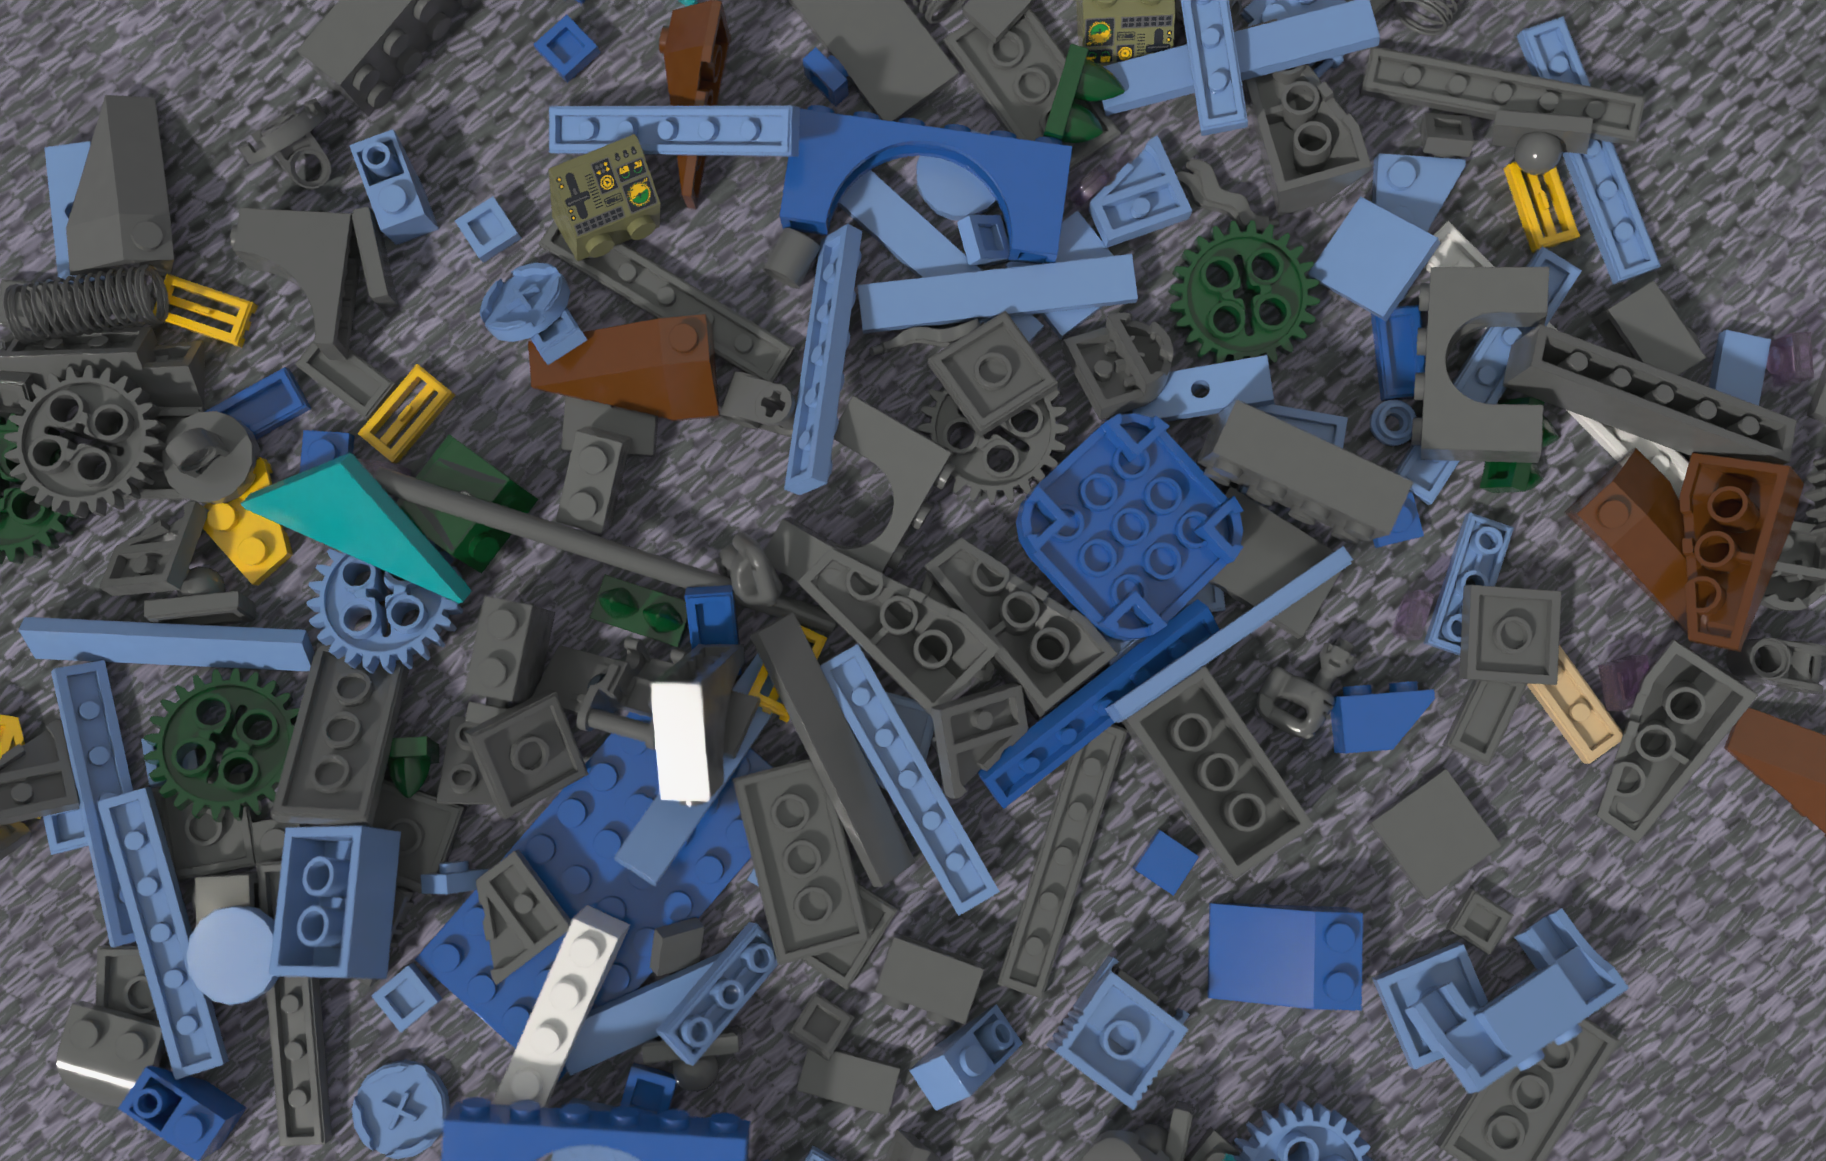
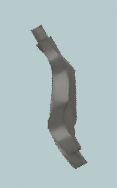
[1176,159,1280,232]
[869,319,984,356]

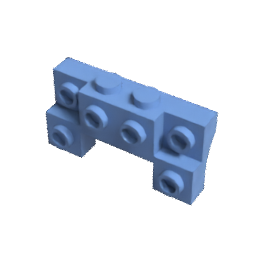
[1404,908,1629,1094]

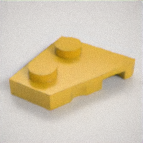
[203,457,293,586]

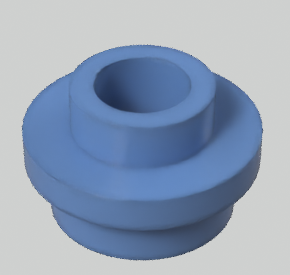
[1370,400,1416,446]

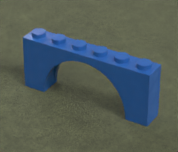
[779,105,1072,265]
[441,1097,751,1161]

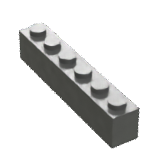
[1502,324,1797,465]

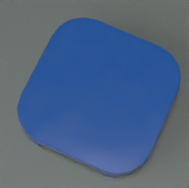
[1016,413,1244,641]

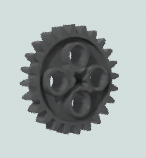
[4,365,167,518]
[918,389,1069,505]

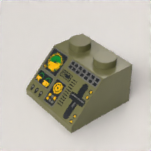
[1076,0,1175,66]
[549,134,660,262]

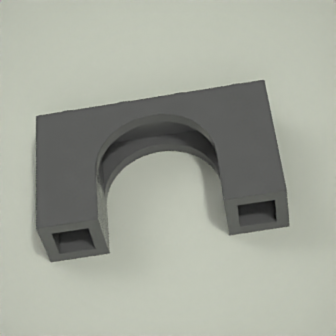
[1412,267,1549,463]
[764,396,956,581]

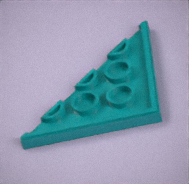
[240,452,472,603]

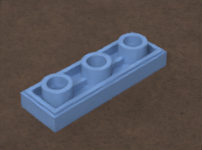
[44,141,112,284]
[1132,355,1275,422]
[1424,512,1514,656]
[656,922,778,1066]

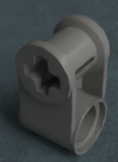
[719,372,798,437]
[1726,638,1826,694]

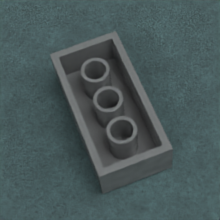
[296,0,474,117]
[1195,400,1413,545]
[1121,666,1314,880]

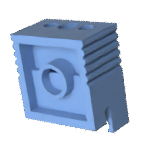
[1046,956,1190,1110]

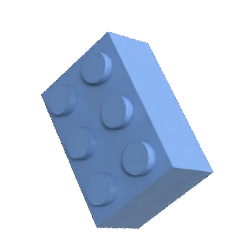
[269,826,401,979]

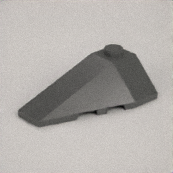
[1234,19,1372,216]
[66,95,174,276]
[924,537,1117,722]
[797,548,1001,717]
[1596,639,1758,843]

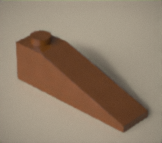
[659,0,731,209]
[528,314,720,421]
[1565,448,1699,644]
[1679,453,1804,652]
[1724,708,1826,837]

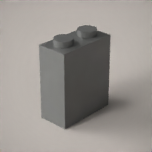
[464,596,556,702]

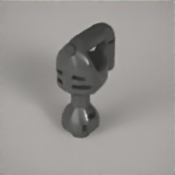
[716,532,783,609]
[1256,638,1358,740]

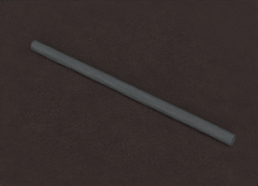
[375,467,836,634]

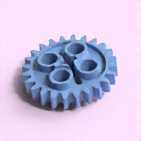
[306,535,463,674]
[1232,1101,1373,1161]

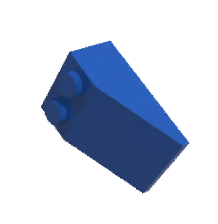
[1208,903,1363,1011]

